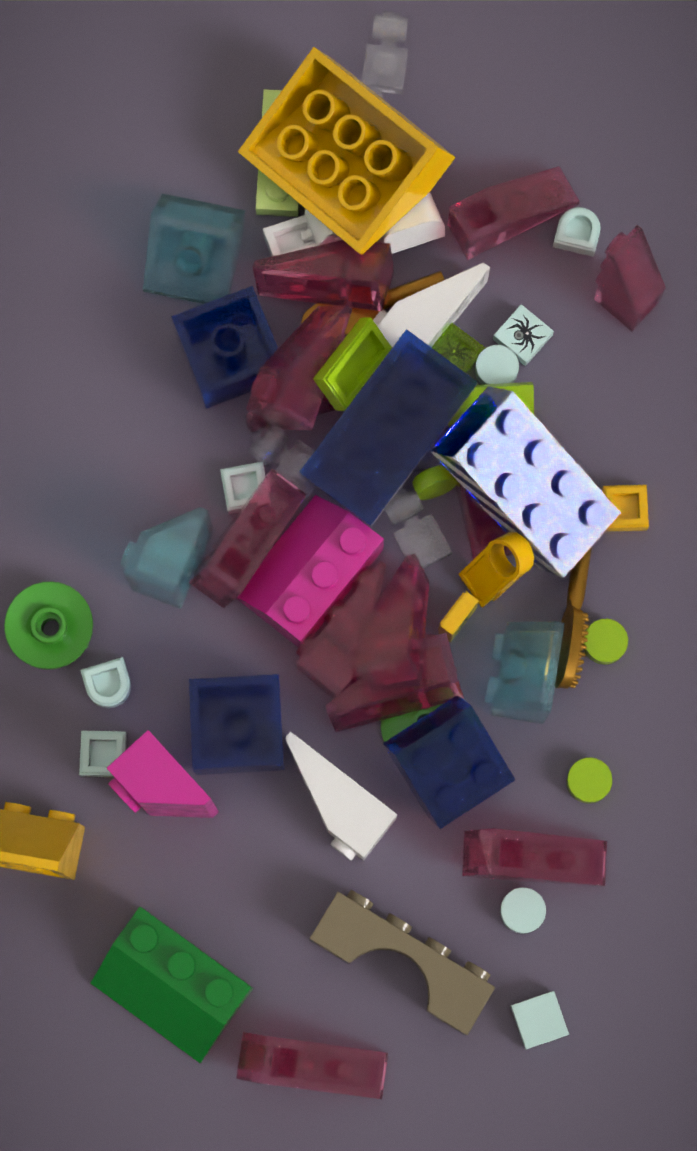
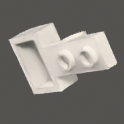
[263,192,445,272]

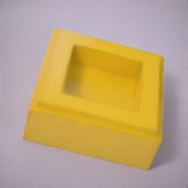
[602,485,649,531]
[438,591,479,643]

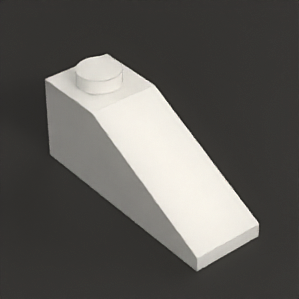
[373,262,490,378]
[285,731,397,861]

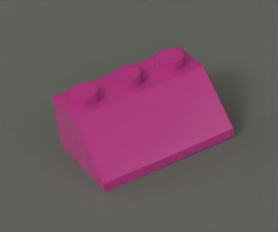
[233,495,384,650]
[107,730,219,818]

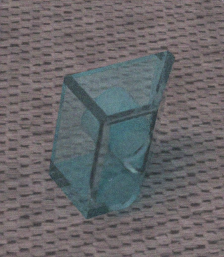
[143,193,246,308]
[121,507,213,609]
[485,621,565,724]

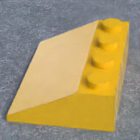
[238,47,456,255]
[0,802,85,880]

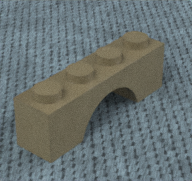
[310,890,495,1035]

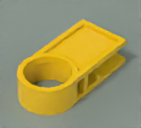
[458,532,534,608]

